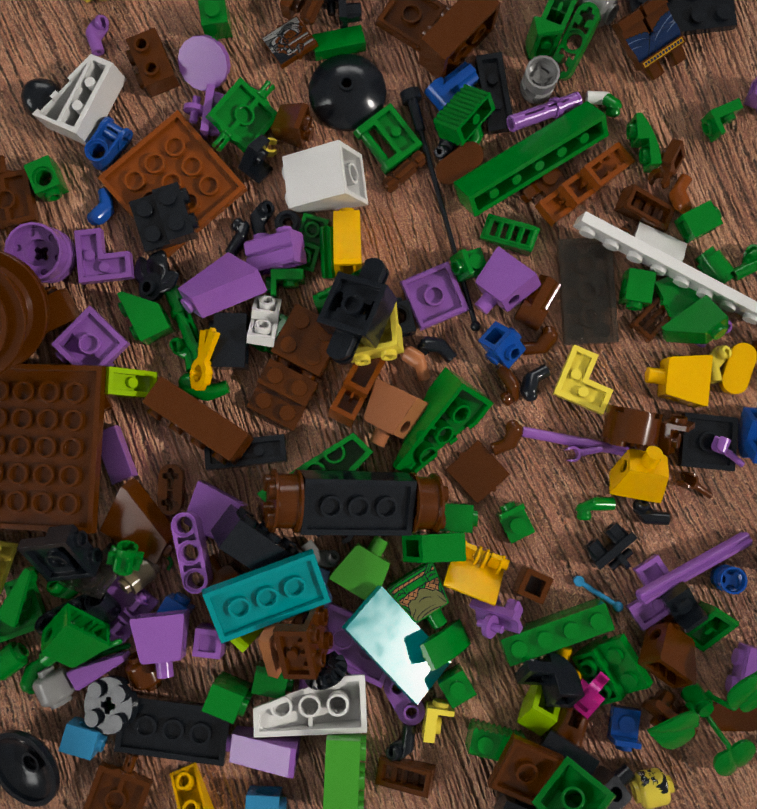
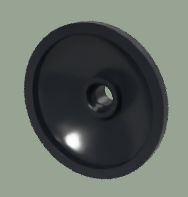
[309,54,386,131]
[0,729,60,807]

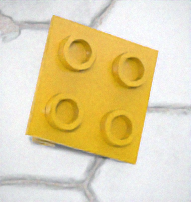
[443,540,510,606]

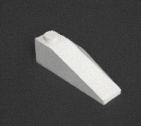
[253,674,367,738]

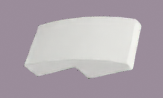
[246,295,282,347]

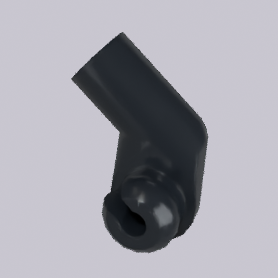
[434,127,456,160]
[250,200,274,235]
[417,336,457,363]
[520,364,551,402]
[633,499,670,525]
[386,723,416,761]

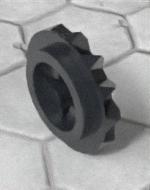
[305,651,347,690]

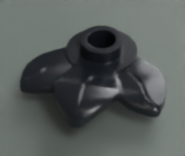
[134,250,179,302]

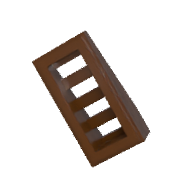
[614,184,675,232]
[375,755,436,799]

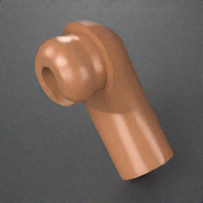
[400,345,431,381]

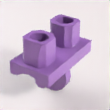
[183,84,225,140]
[469,597,523,639]

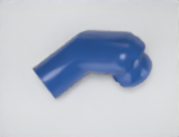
[87,188,114,226]

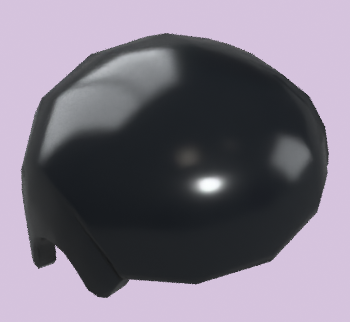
[21,78,61,120]

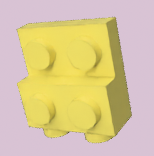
[351,301,404,366]

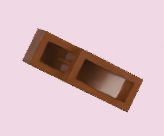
[328,357,386,428]

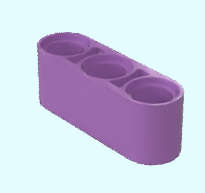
[171,511,213,594]

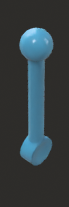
[573,575,624,612]

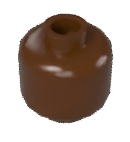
[125,651,162,692]

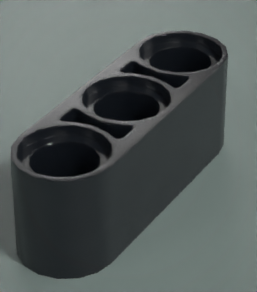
[34,587,121,636]

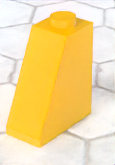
[333,207,362,276]

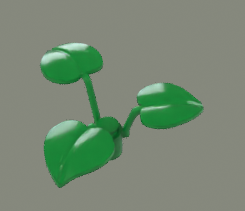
[647,671,757,776]

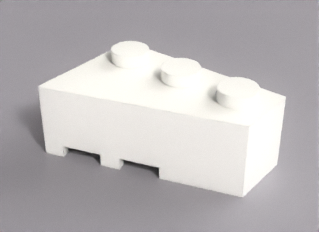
[32,54,126,145]

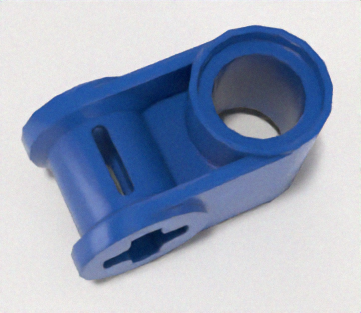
[84,116,133,171]

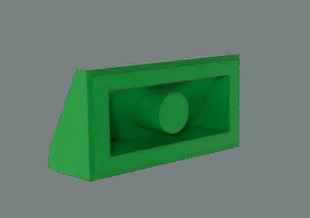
[525,16,564,60]
[312,25,366,61]

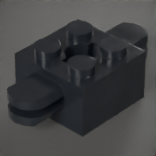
[316,258,397,365]

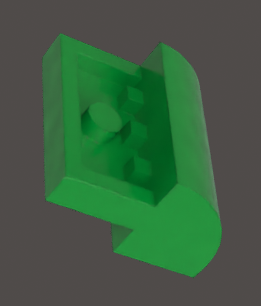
[572,633,653,706]

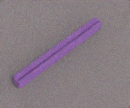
[635,532,753,604]

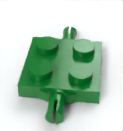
[206,77,277,153]

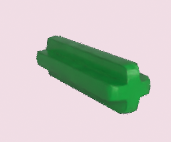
[319,226,335,279]

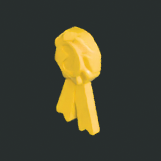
[189,327,220,391]

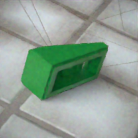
[479,214,540,257]
[0,566,39,628]

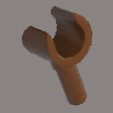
[676,471,713,499]

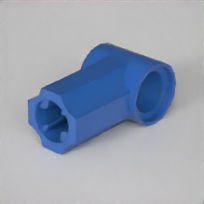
[424,61,479,111]

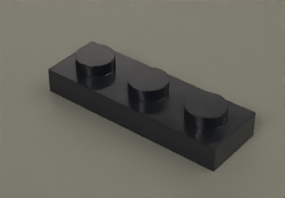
[475,52,513,135]
[204,434,288,471]

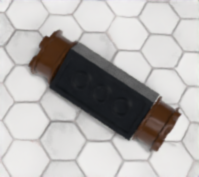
[261,469,449,536]

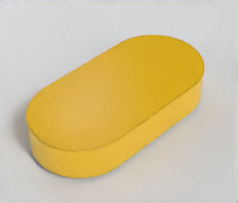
[719,343,757,395]

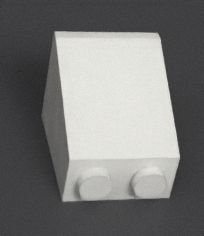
[282,140,368,214]

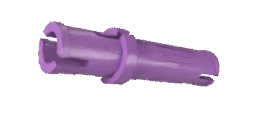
[506,91,583,132]

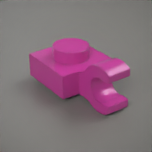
[573,672,610,720]

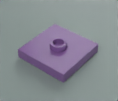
[399,261,469,331]

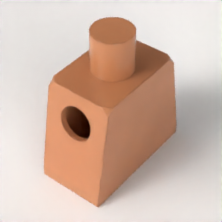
[364,378,429,448]

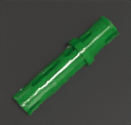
[164,285,199,361]

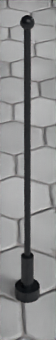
[400,86,481,332]

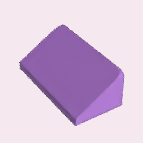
[102,425,138,485]

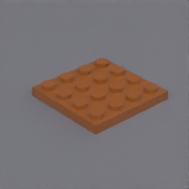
[97,110,248,258]

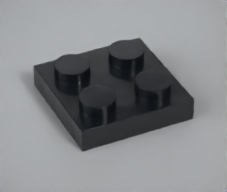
[678,412,739,471]

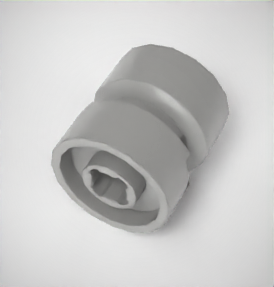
[520,55,560,104]

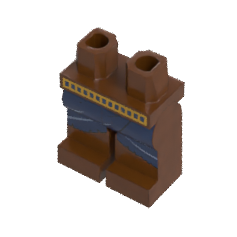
[611,0,686,81]

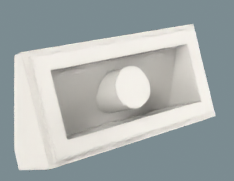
[633,222,687,262]

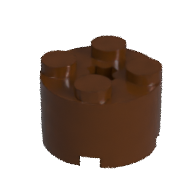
[601,404,663,451]

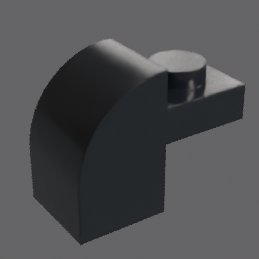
[514,652,585,708]

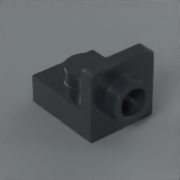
[238,134,273,183]
[660,581,709,633]

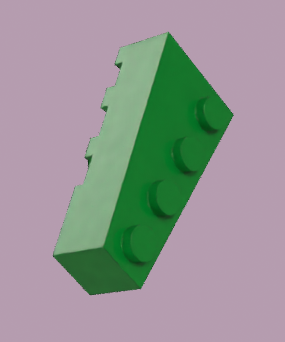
[257,433,373,502]

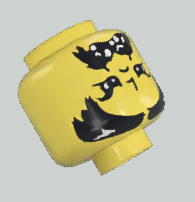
[630,767,675,809]

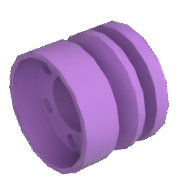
[4,222,77,284]

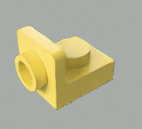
[421,698,455,743]

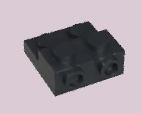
[129,182,200,254]
[17,524,103,582]

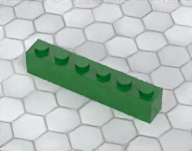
[453,101,609,217]

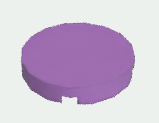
[178,35,231,91]

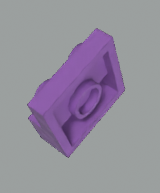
[51,305,130,367]

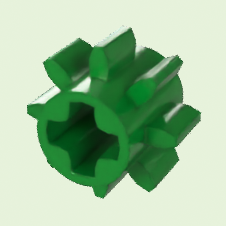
[106,540,144,576]

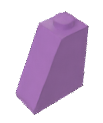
[178,252,267,318]
[226,726,301,778]

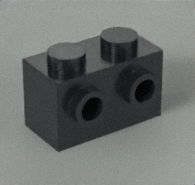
[209,313,250,371]

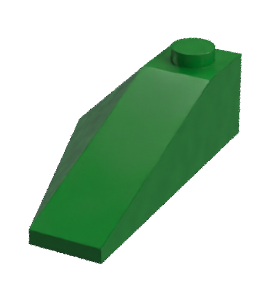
[393,367,494,473]

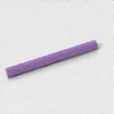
[521,426,629,456]

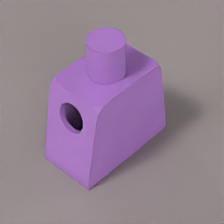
[475,246,541,315]
[184,480,248,548]
[129,609,190,679]

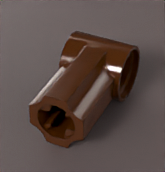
[513,274,560,332]

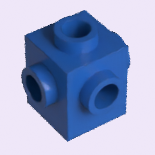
[478,321,526,369]

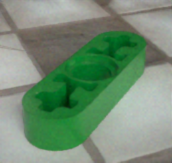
[553,2,601,81]

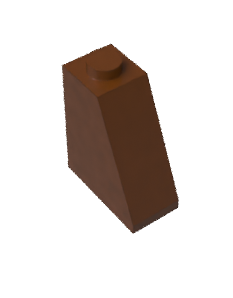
[100,478,175,564]

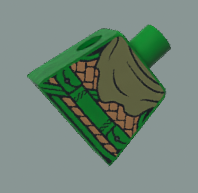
[387,563,449,630]

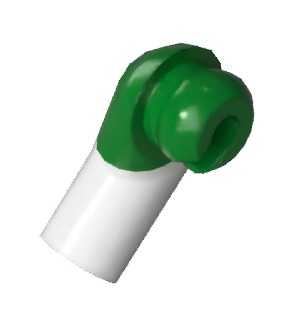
[585,91,622,117]

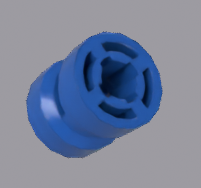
[710,564,748,595]

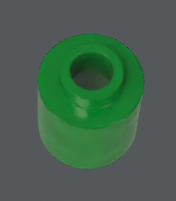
[695,246,735,284]
[0,642,29,681]

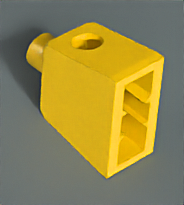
[644,355,713,408]
[609,446,669,503]

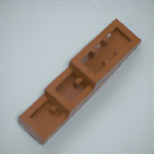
[535,142,635,227]

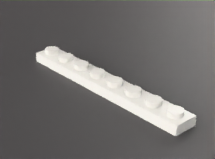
[573,211,757,325]

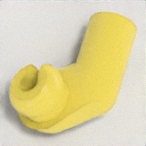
[708,345,732,384]

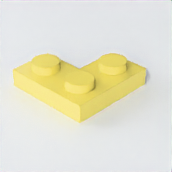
[552,344,613,415]

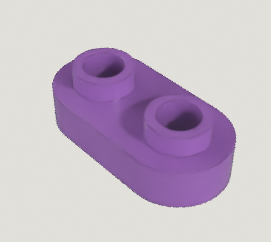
[384,676,425,726]

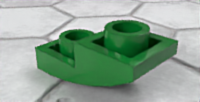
[626,113,662,173]
[296,212,330,272]
[419,619,471,671]

